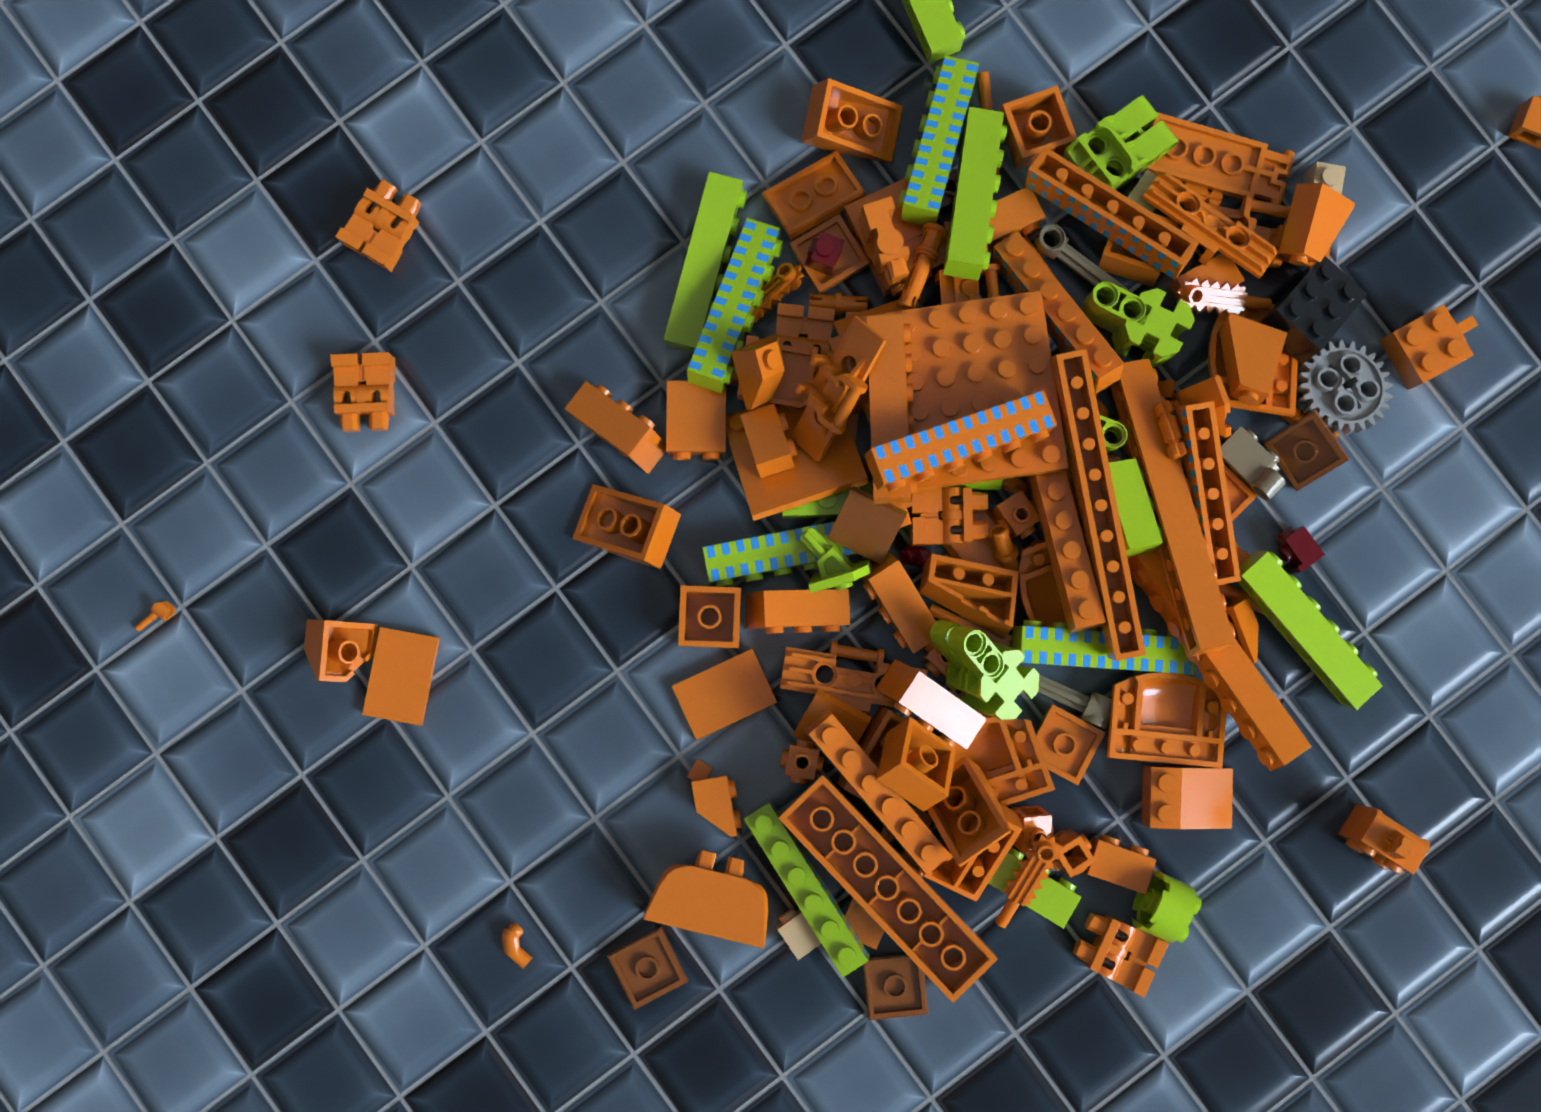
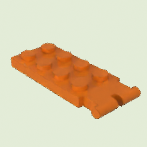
[1143,112,1295,205]

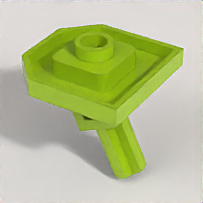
[800,527,872,593]

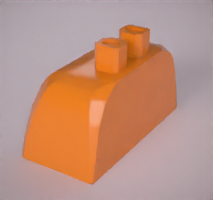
[644,850,768,948]

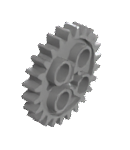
[1297,340,1393,435]

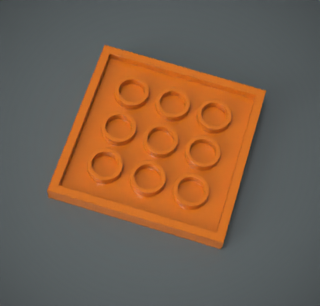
[726,404,869,521]

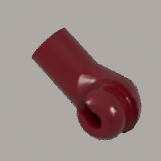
[900,545,931,570]

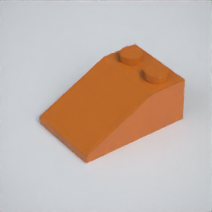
[801,78,903,163]
[572,484,681,569]
[927,756,1012,867]
[1141,765,1233,829]

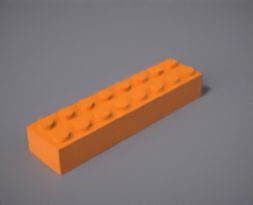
[778,774,998,1003]

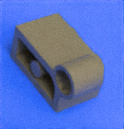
[1220,426,1286,501]

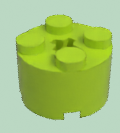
[1132,871,1202,943]

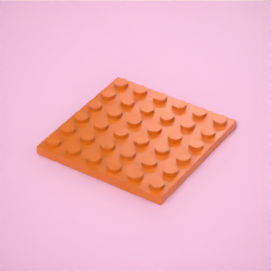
[860,290,1069,491]

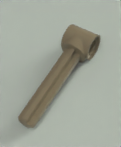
[1033,224,1133,293]
[1019,665,1111,730]

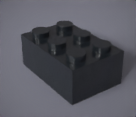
[1260,256,1367,365]

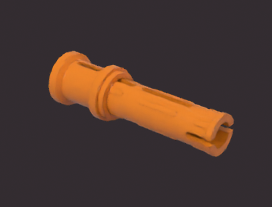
[896,222,948,310]

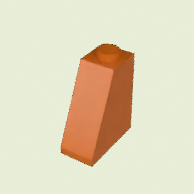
[1278,183,1355,266]
[1219,313,1287,406]

